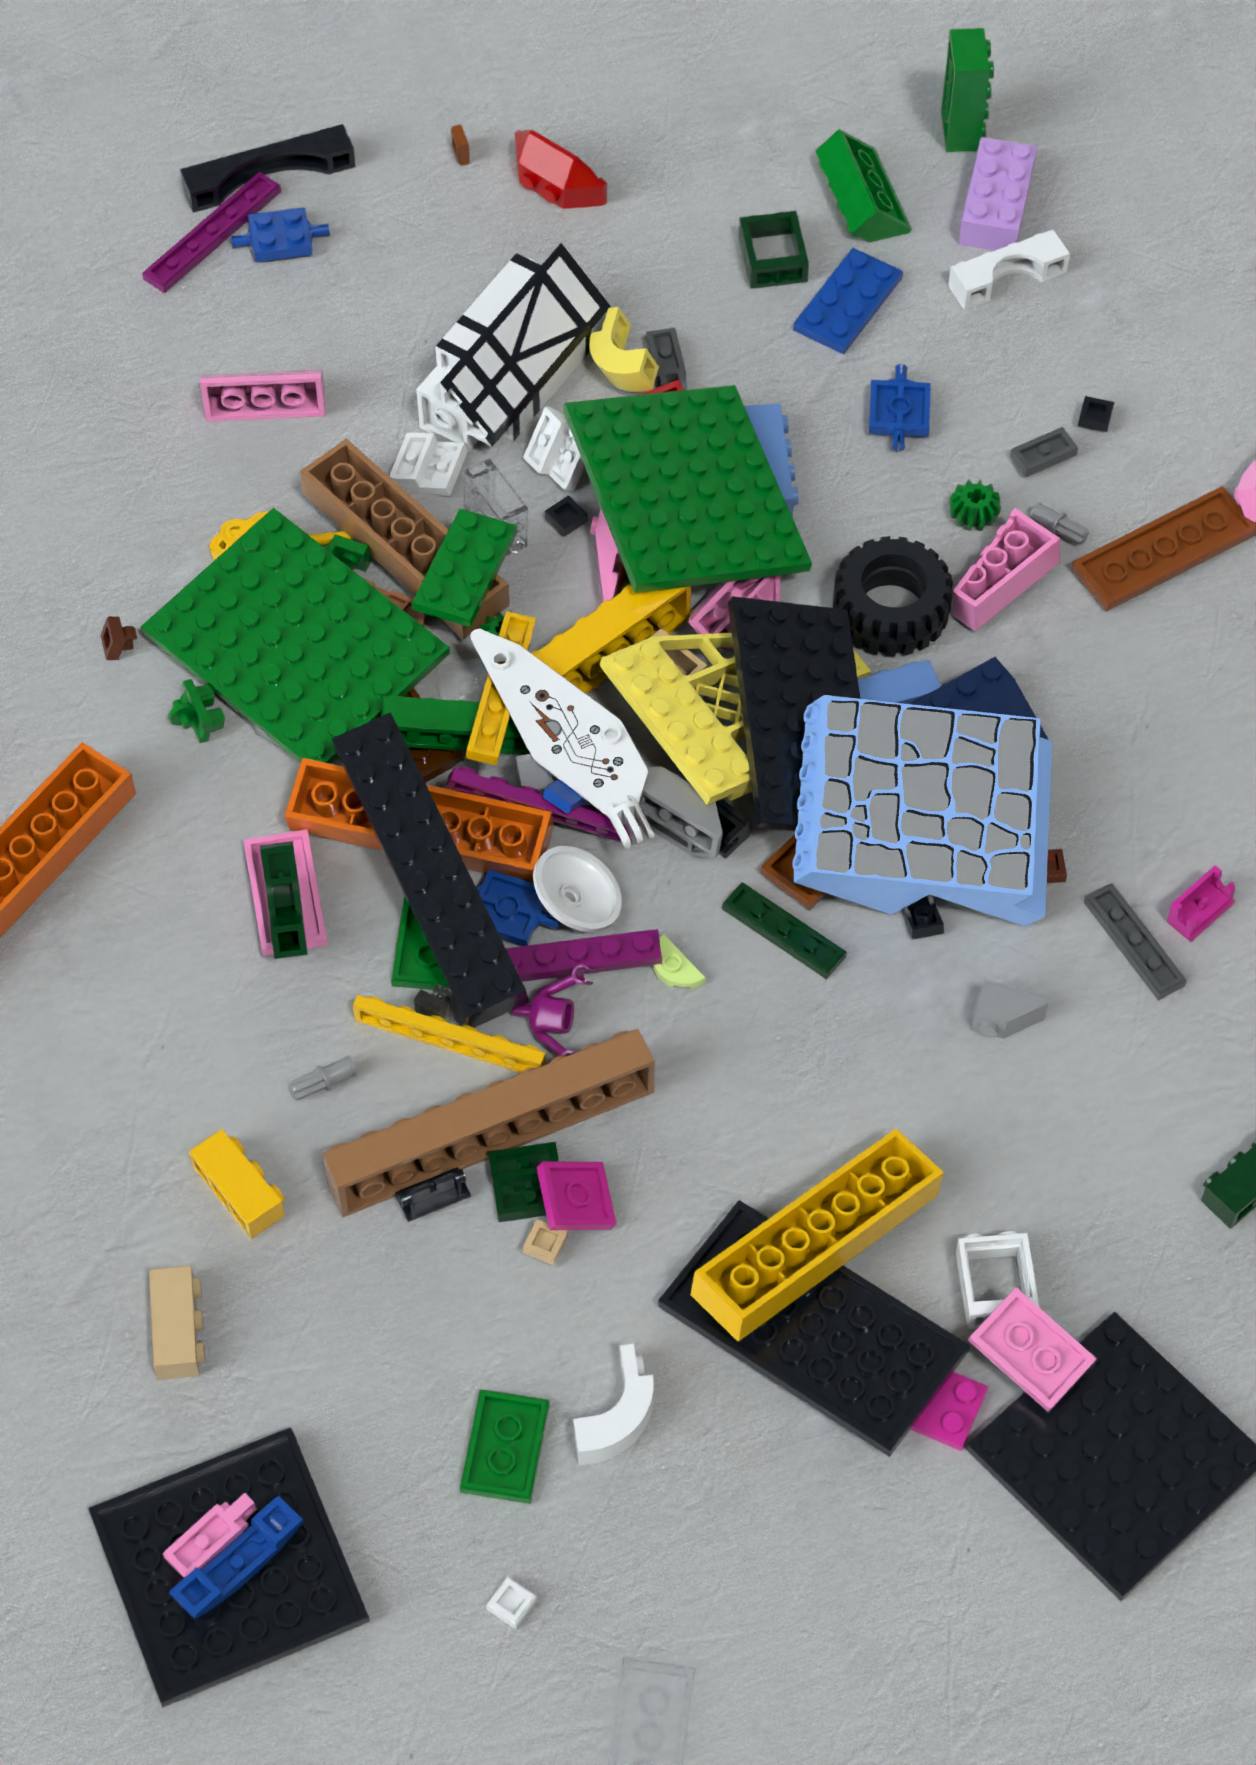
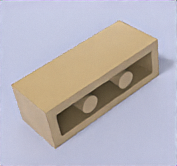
[149,1265,205,1380]

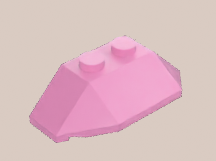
[688,575,782,651]

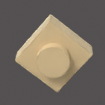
[522,1219,568,1266]

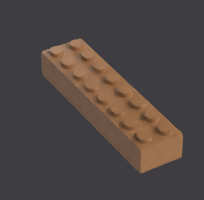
[300,438,510,640]

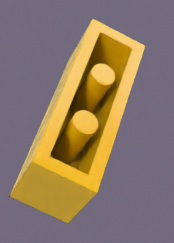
[188,1129,285,1239]

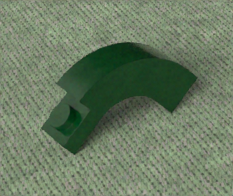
[260,841,308,959]

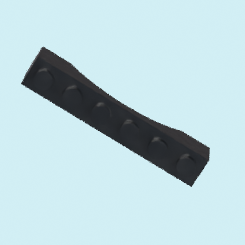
[180,124,356,213]

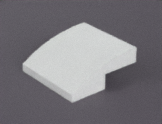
[523,406,585,491]
[389,432,468,496]

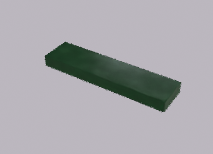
[722,882,847,980]

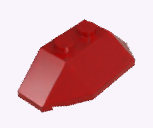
[515,130,607,209]

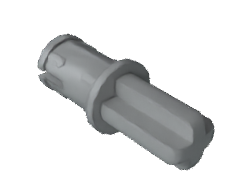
[1030,502,1089,544]
[289,1056,357,1100]

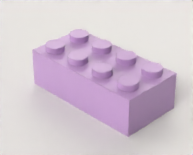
[958,137,1037,251]

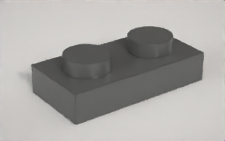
[1010,427,1078,477]

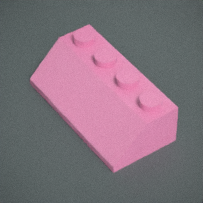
[200,369,325,421]

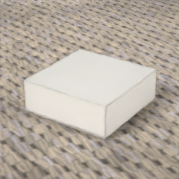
[486,1576,537,1629]

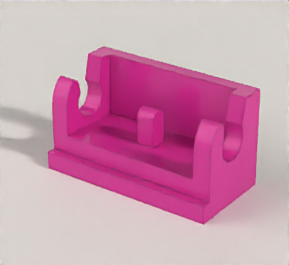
[1167,865,1235,942]

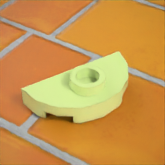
[653,934,706,989]

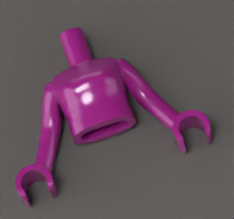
[511,964,595,1056]

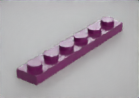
[445,767,639,843]
[506,929,662,982]

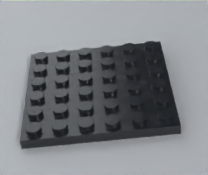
[966,1311,1256,1601]
[88,1427,370,1708]

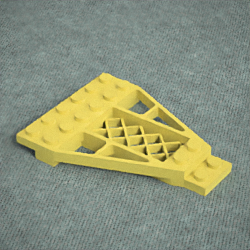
[599,633,871,805]

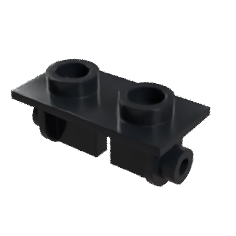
[395,1167,471,1222]

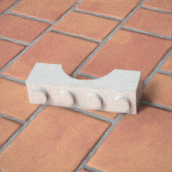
[948,230,1070,310]

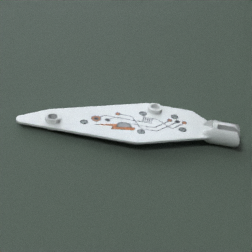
[470,629,655,850]

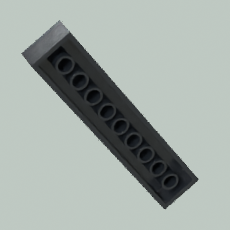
[332,712,529,1028]

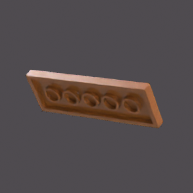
[1071,486,1256,611]

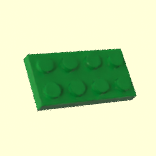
[412,508,518,627]

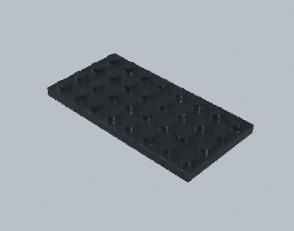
[728,596,861,831]
[658,1200,970,1457]

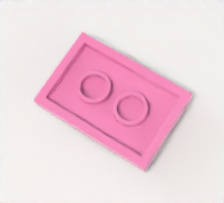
[968,1287,1097,1413]

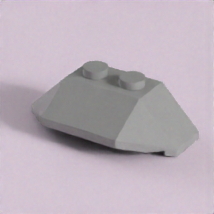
[636,766,723,858]

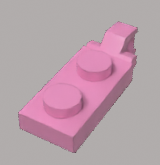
[163,1493,257,1578]

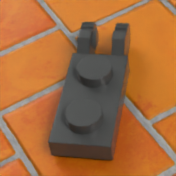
[646,328,688,390]

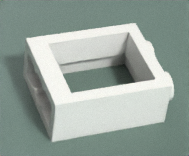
[956,1231,1039,1329]

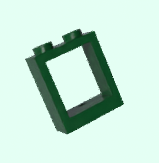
[739,211,809,289]

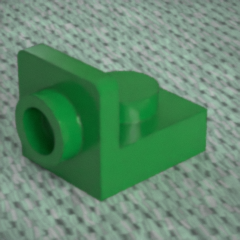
[324,534,371,572]

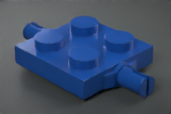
[231,207,330,262]
[869,364,931,451]
[477,869,561,946]

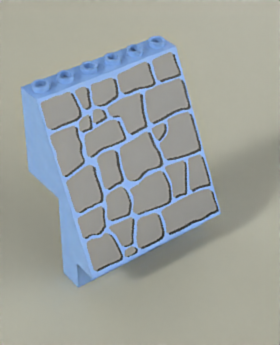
[792,695,1052,927]

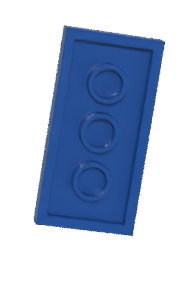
[793,248,903,355]

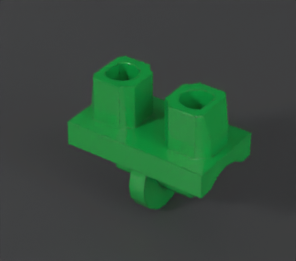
[168,679,225,743]

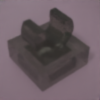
[414,984,451,1023]

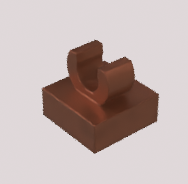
[101,616,137,660]

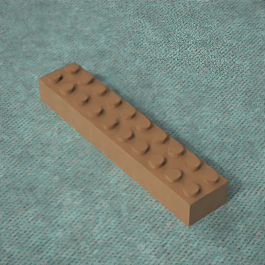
[322,1028,655,1217]

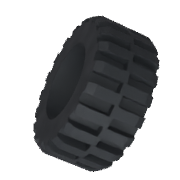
[833,536,953,657]

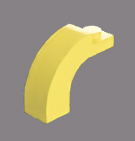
[589,307,659,392]

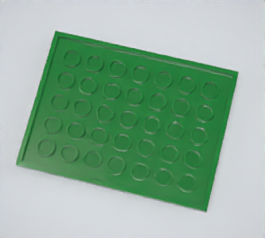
[563,385,812,593]
[141,507,450,764]

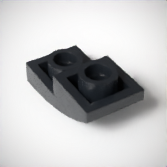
[902,894,944,940]

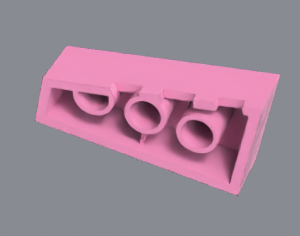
[953,508,1060,632]

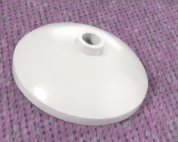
[533,846,622,932]

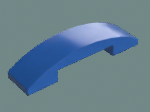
[169,1496,303,1619]

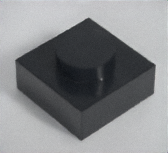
[1078,396,1114,432]
[545,495,588,537]

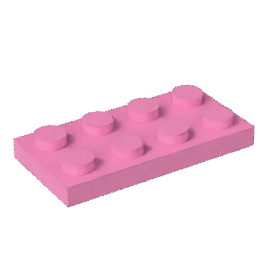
[244,829,328,956]

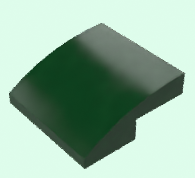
[488,1142,559,1222]

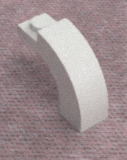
[573,1344,654,1465]

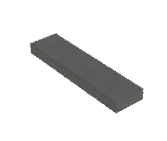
[1084,883,1187,1000]

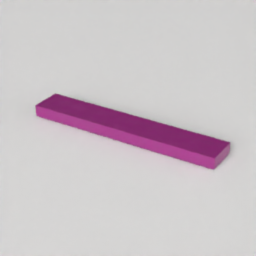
[142,172,281,294]

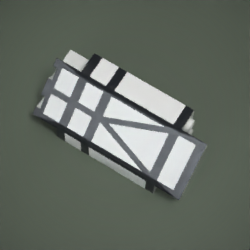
[416,243,611,453]

